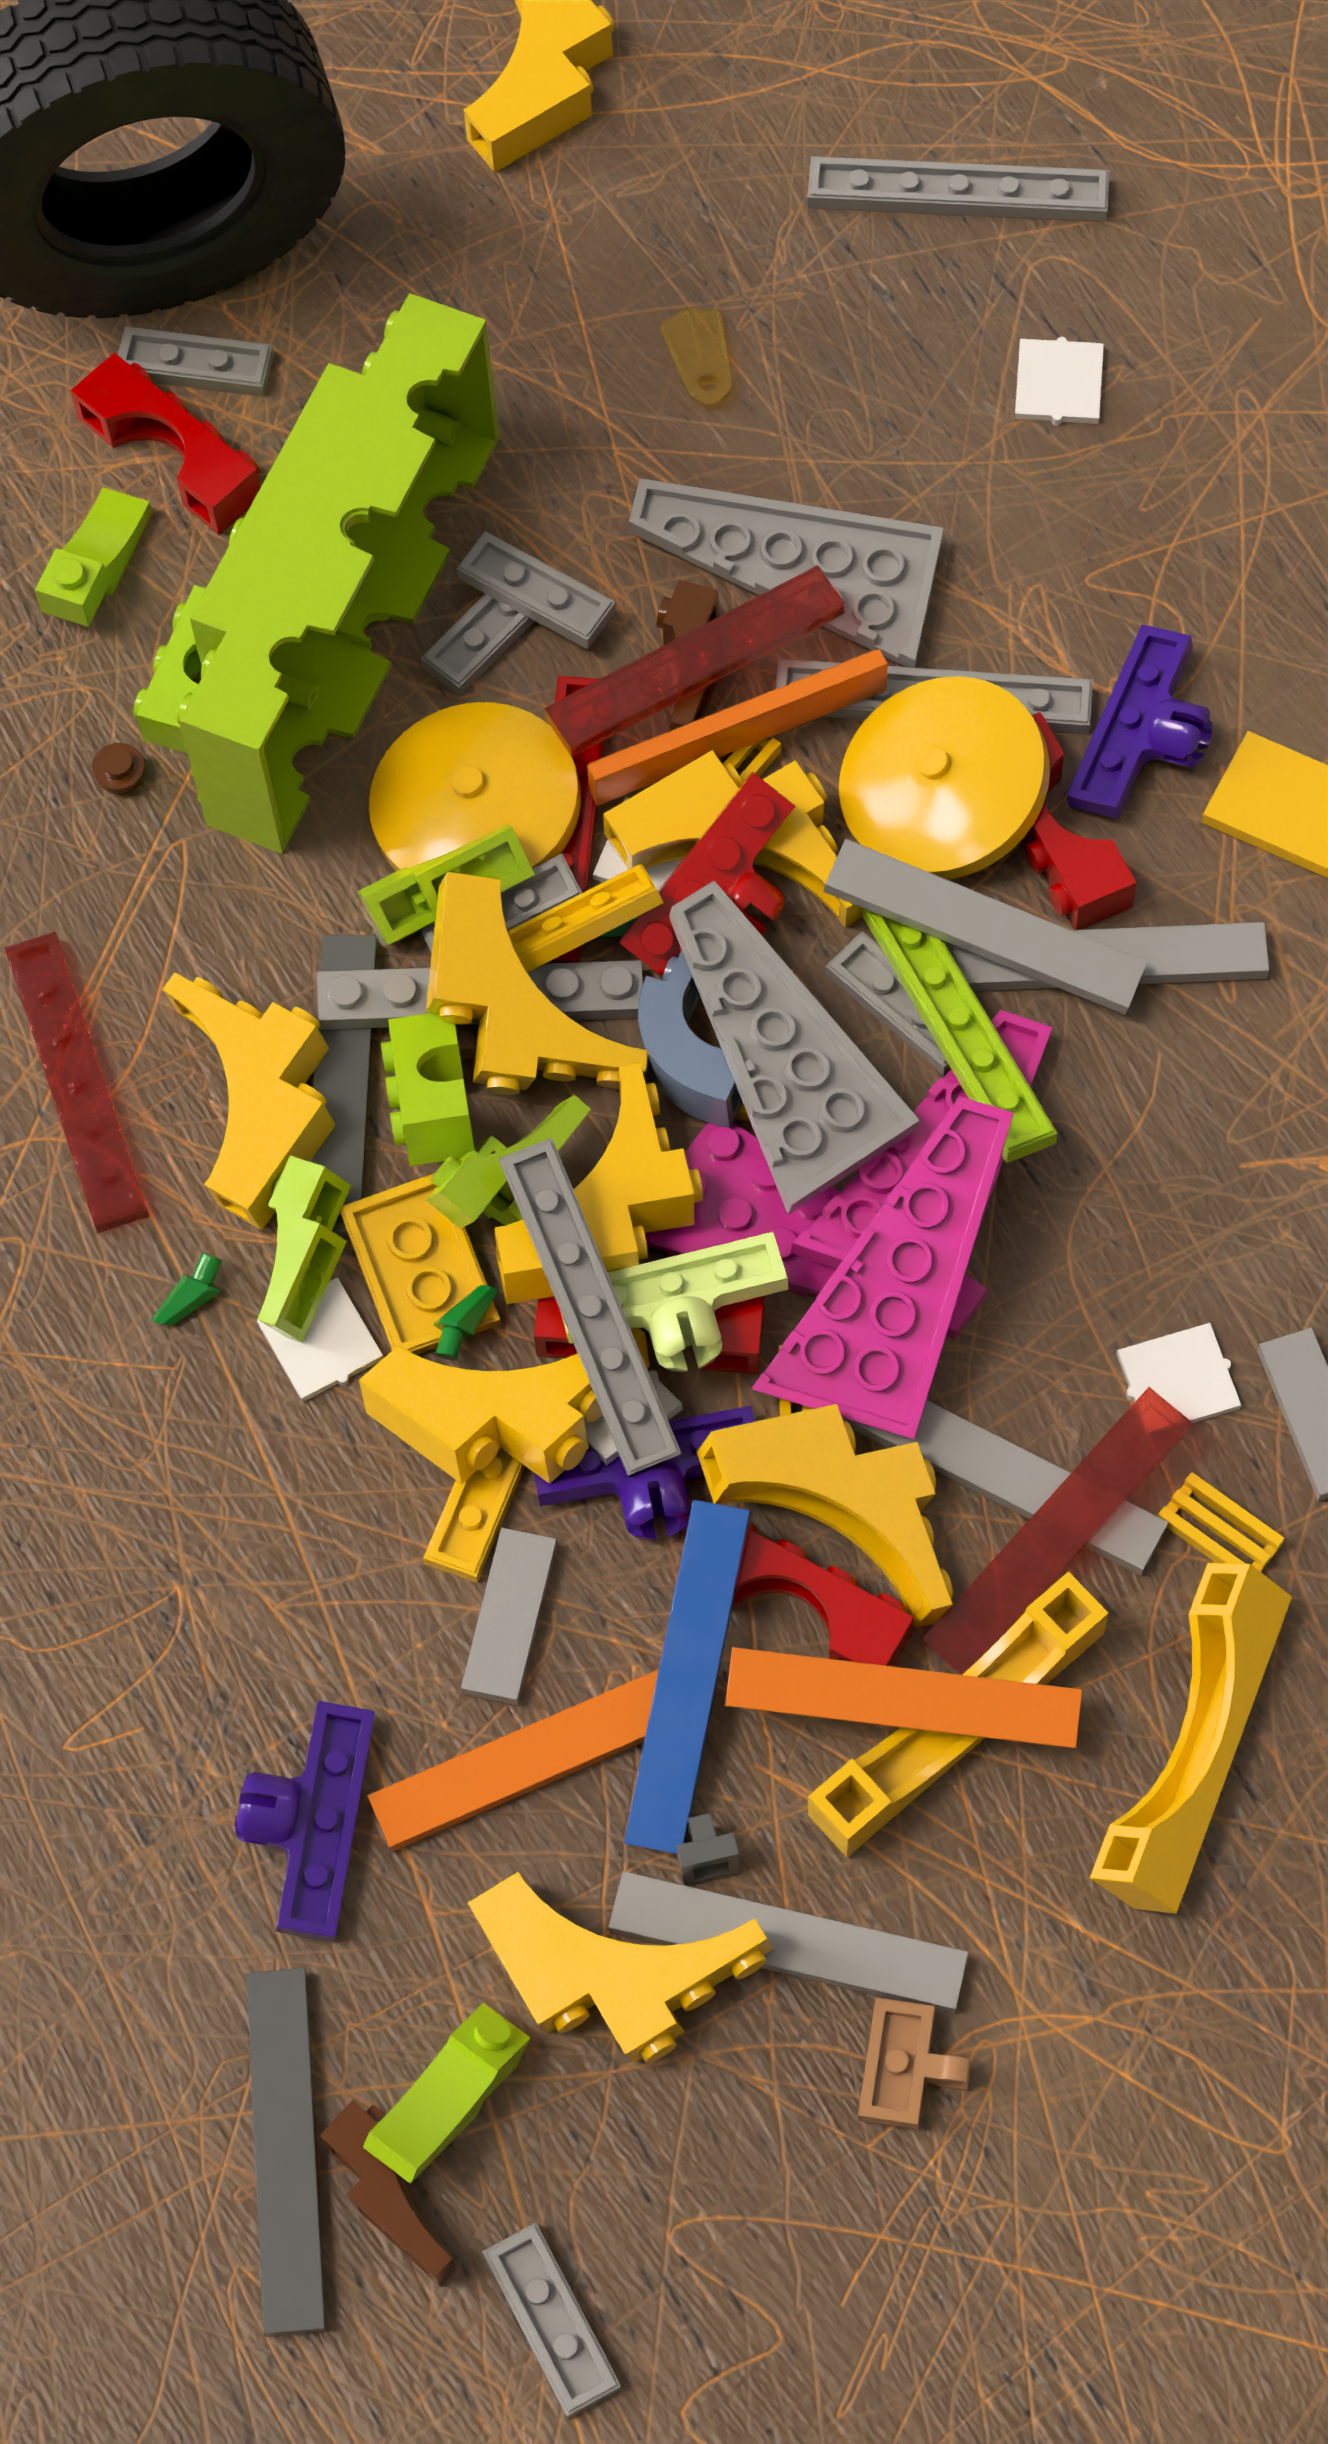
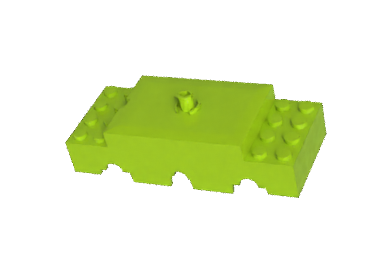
[177,293,500,854]

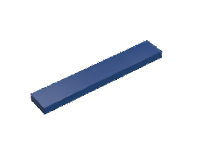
[624,1500,751,1855]

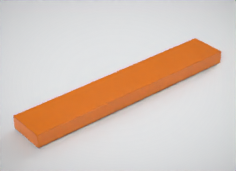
[587,649,888,806]
[725,1647,1082,1749]
[367,1669,659,1852]

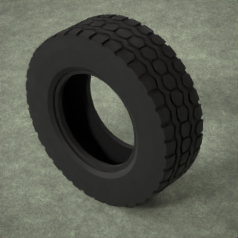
[0,0,346,318]

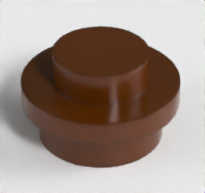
[92,743,145,795]

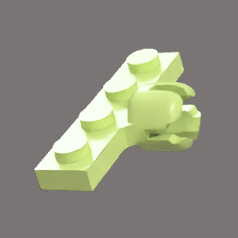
[561,1232,788,1372]

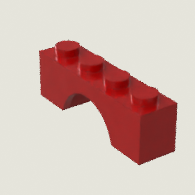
[70,352,261,535]
[1024,712,1137,930]
[534,1296,765,1374]
[678,1522,914,1667]

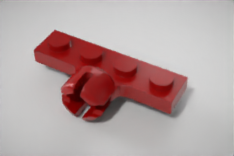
[618,771,796,976]

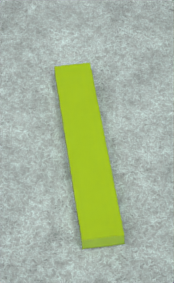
[862,908,1057,1163]

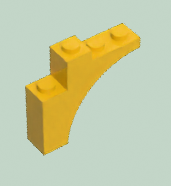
[464,0,615,173]
[603,750,863,928]
[426,872,647,1095]
[162,972,336,1230]
[495,1063,703,1304]
[359,1328,650,1484]
[697,1404,953,1628]
[468,1871,774,2063]

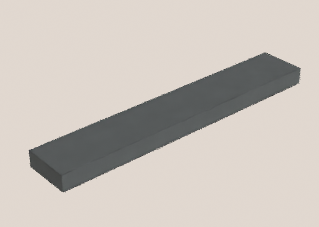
[310,935,378,1240]
[246,1967,327,2337]

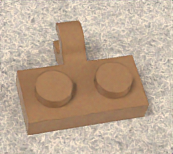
[858,1998,971,2130]

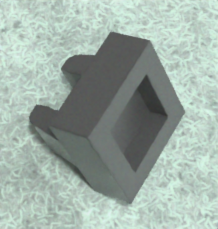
[676,1813,741,1886]

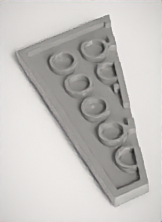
[629,478,944,668]
[669,881,920,1215]

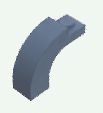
[638,950,743,1128]

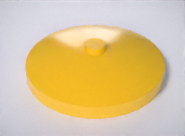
[839,676,1050,880]
[369,702,581,871]

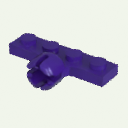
[1066,624,1212,819]
[534,1406,755,1541]
[235,1701,375,1942]

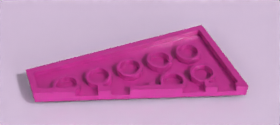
[790,1010,1052,1269]
[751,1096,1014,1439]
[645,1122,988,1339]

